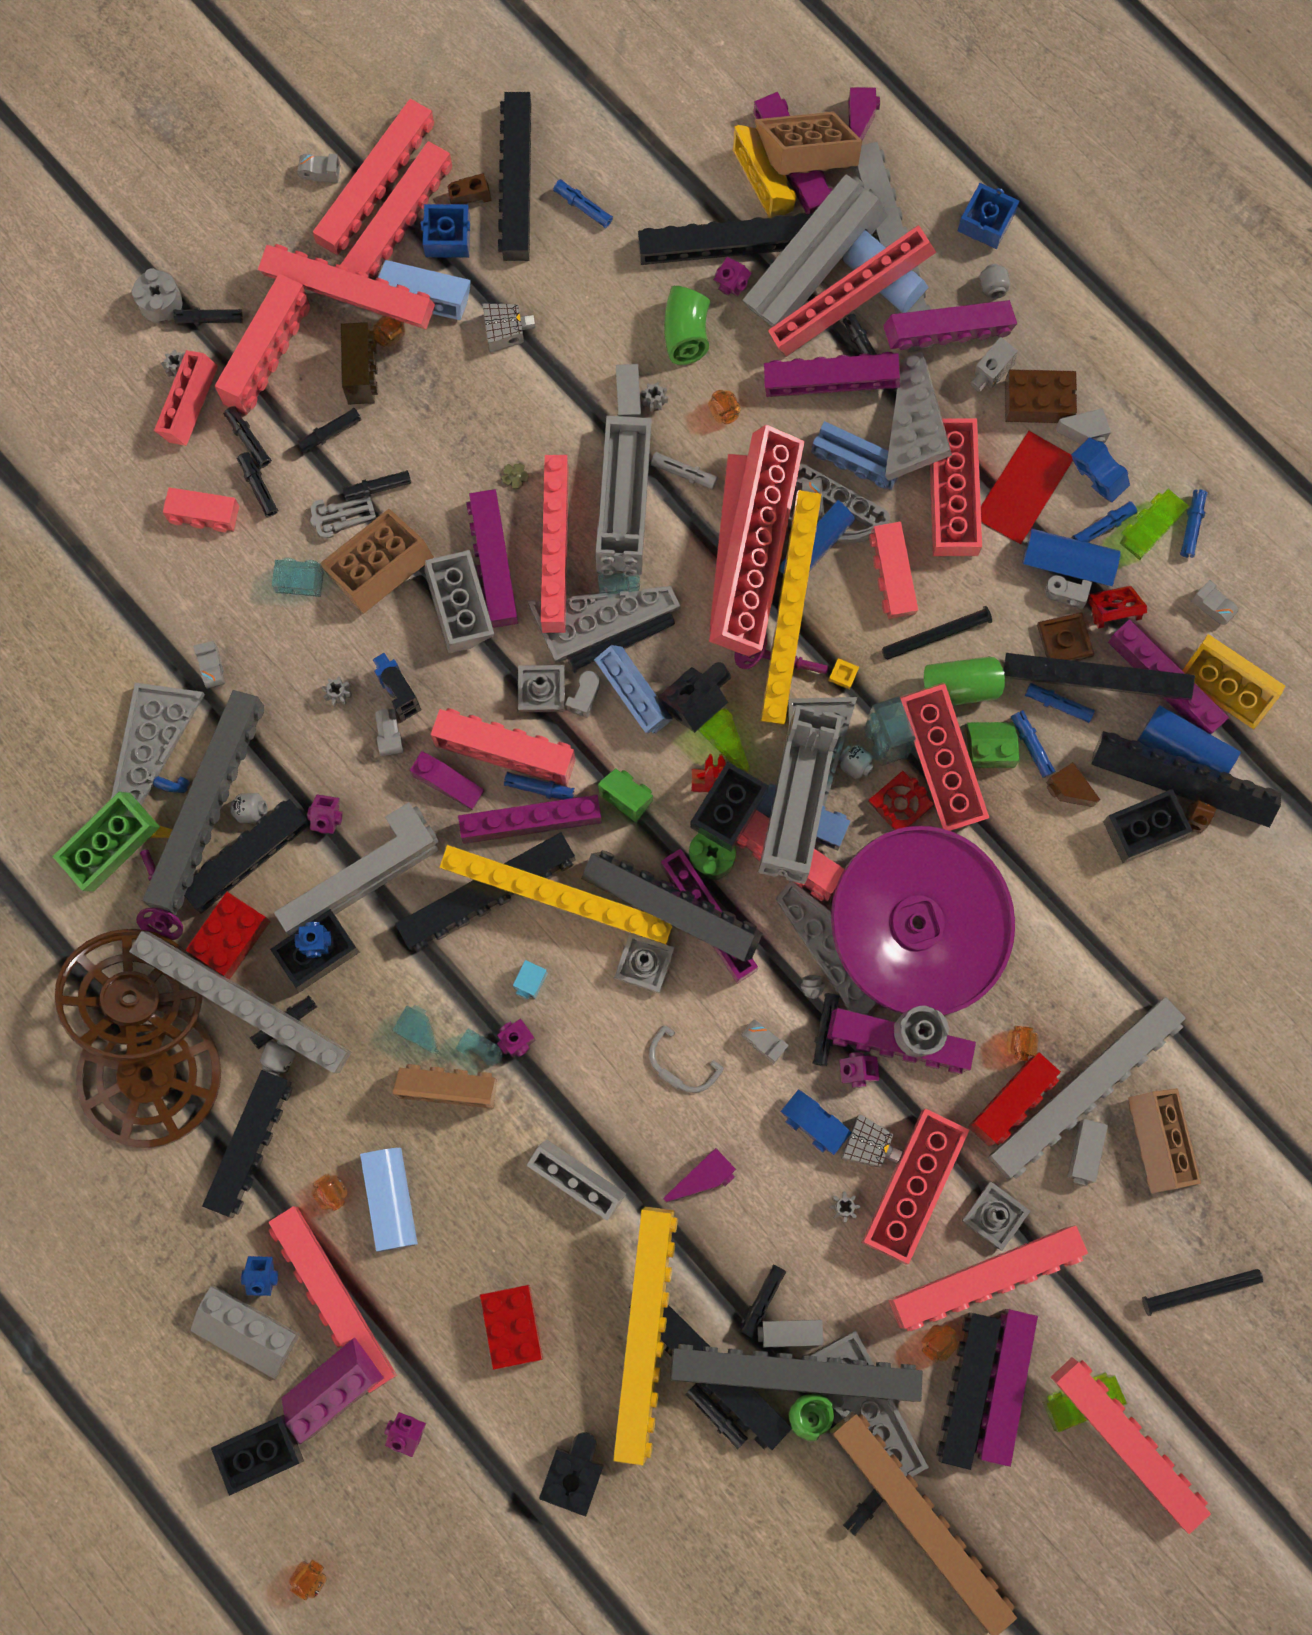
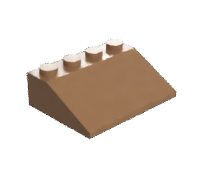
[755,112,862,175]
[319,509,434,614]

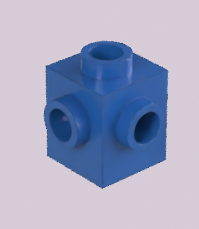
[295,922,331,958]
[241,1256,278,1296]

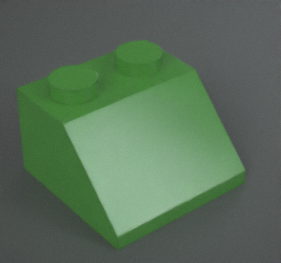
[966,722,1019,768]
[598,768,653,822]

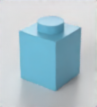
[513,960,548,1000]

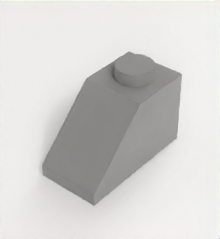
[1056,408,1111,445]

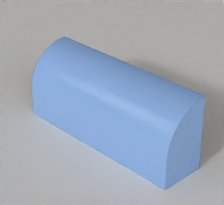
[843,230,929,313]
[378,260,471,320]
[360,1148,418,1252]

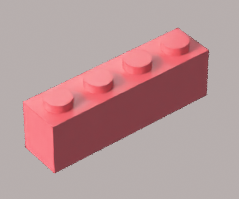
[154,350,218,446]
[869,521,918,619]

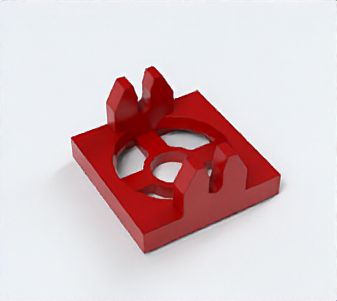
[1088,586,1147,629]
[691,754,726,792]
[868,770,934,830]

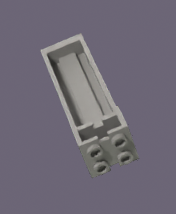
[743,174,887,327]
[596,416,651,576]
[758,705,842,884]
[274,802,439,935]

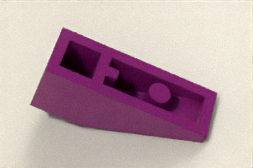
[848,87,880,141]
[410,751,484,810]
[663,1148,736,1203]

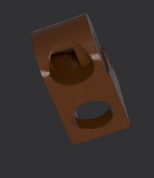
[447,173,492,205]
[1185,800,1216,834]

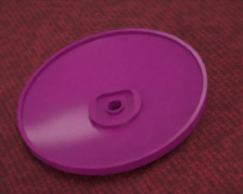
[831,826,1015,1015]

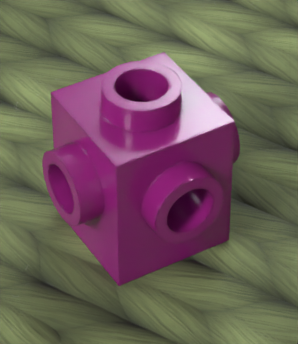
[713,257,752,296]
[307,794,343,834]
[497,1018,536,1057]
[840,1052,879,1088]
[384,1412,426,1457]

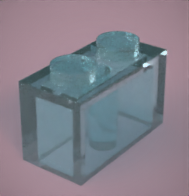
[272,558,324,597]

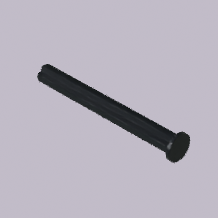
[882,606,992,660]
[567,613,675,673]
[1142,1269,1263,1316]

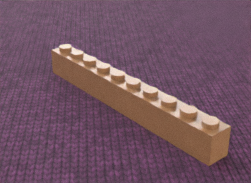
[829,1411,1017,1635]

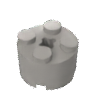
[132,268,182,323]
[894,1006,949,1057]

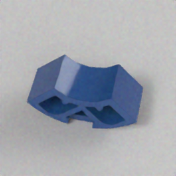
[1071,437,1130,503]
[780,1089,852,1155]

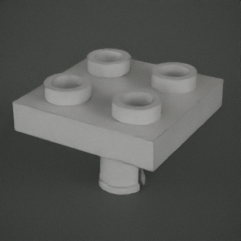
[518,665,565,712]
[614,933,674,993]
[962,1181,1030,1251]

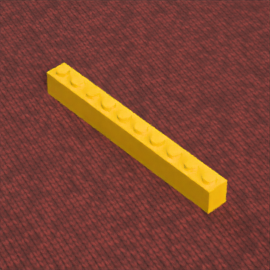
[760,490,822,725]
[439,845,672,944]
[613,1207,678,1465]

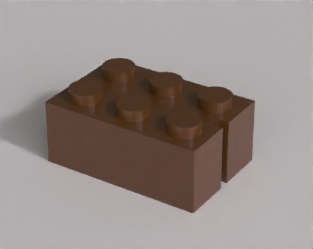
[1005,369,1077,423]

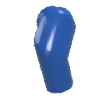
[153,776,190,793]

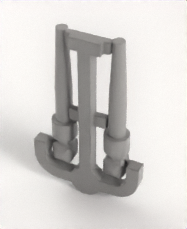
[310,497,376,539]

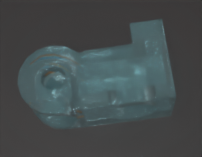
[597,571,641,594]
[455,1028,502,1066]

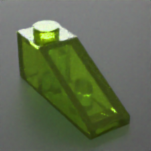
[698,708,750,774]

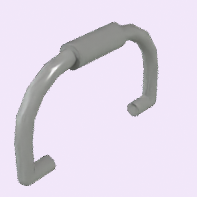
[649,1026,724,1093]

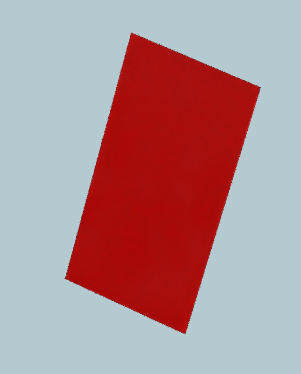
[981,431,1073,545]

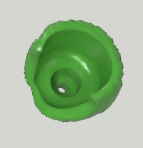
[789,1393,834,1441]

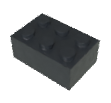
[690,762,769,852]
[1103,789,1193,863]
[270,909,360,992]
[211,1415,304,1496]

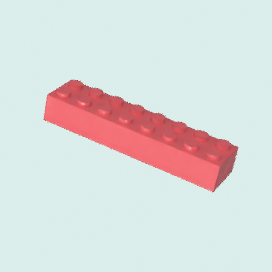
[888,1225,1088,1331]

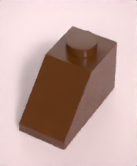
[1046,762,1101,807]

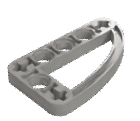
[787,464,890,544]

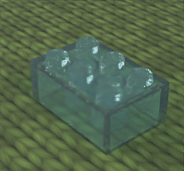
[864,696,916,766]

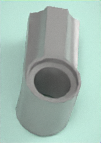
[375,708,404,757]

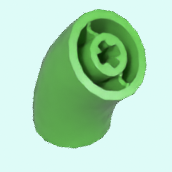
[664,285,710,365]
[924,656,1005,706]

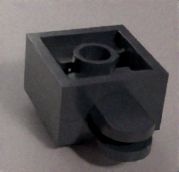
[658,662,731,733]
[539,1432,604,1517]

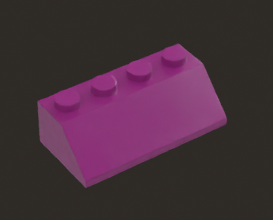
[282,1338,384,1444]

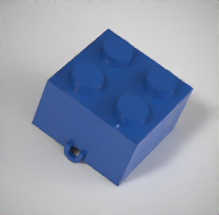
[957,183,1019,249]
[421,204,470,258]

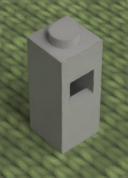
[616,364,641,417]
[1067,1119,1108,1186]
[757,1320,823,1347]

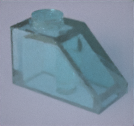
[392,1005,439,1055]

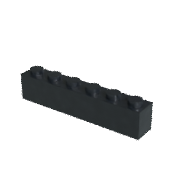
[184,799,310,914]
[202,1070,293,1218]
[936,1312,1002,1470]

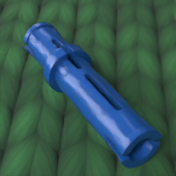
[553,179,613,229]
[1180,489,1208,558]
[1072,501,1137,543]
[1025,683,1095,723]
[1010,710,1056,778]
[504,771,575,800]

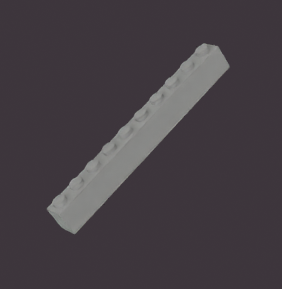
[852,142,934,353]
[129,931,352,1073]
[987,997,1186,1179]

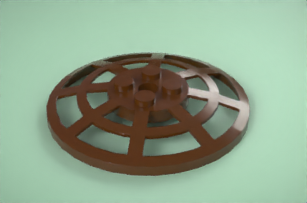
[55,929,203,1061]
[76,1004,221,1148]

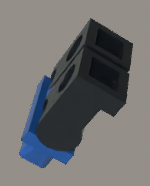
[373,653,422,722]

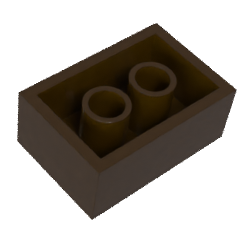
[341,322,378,405]

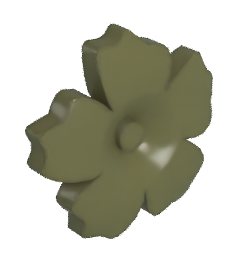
[501,463,529,489]

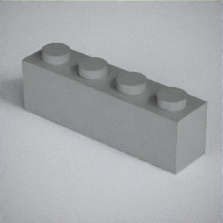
[526,1140,626,1220]

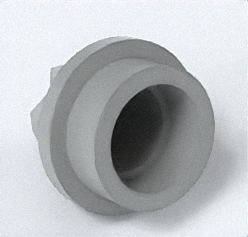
[801,975,825,999]

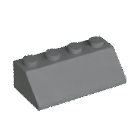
[425,550,494,654]
[190,1286,300,1379]

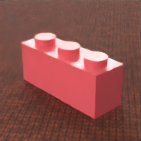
[163,487,239,532]

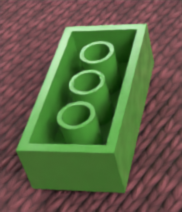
[52,791,160,891]

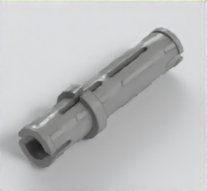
[651,452,718,490]

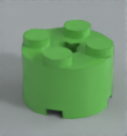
[689,833,736,880]

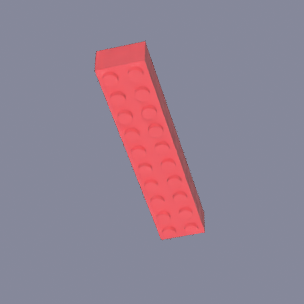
[709,425,804,657]

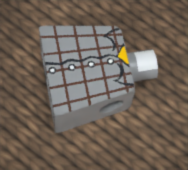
[483,304,535,352]
[970,337,1018,392]
[841,1114,903,1168]

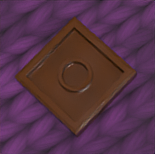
[1037,612,1095,661]

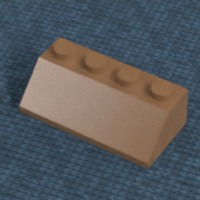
[393,1064,497,1109]
[1128,1088,1201,1193]

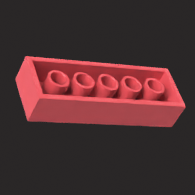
[215,274,310,415]
[930,418,982,556]
[899,682,989,831]
[431,708,575,787]
[736,810,844,903]
[861,1108,969,1265]

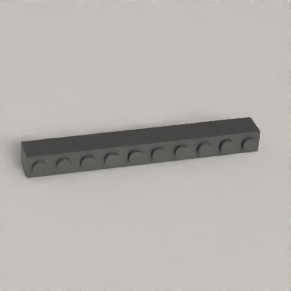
[142,690,264,916]
[670,1344,923,1402]

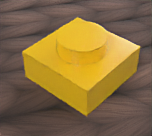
[829,658,859,690]

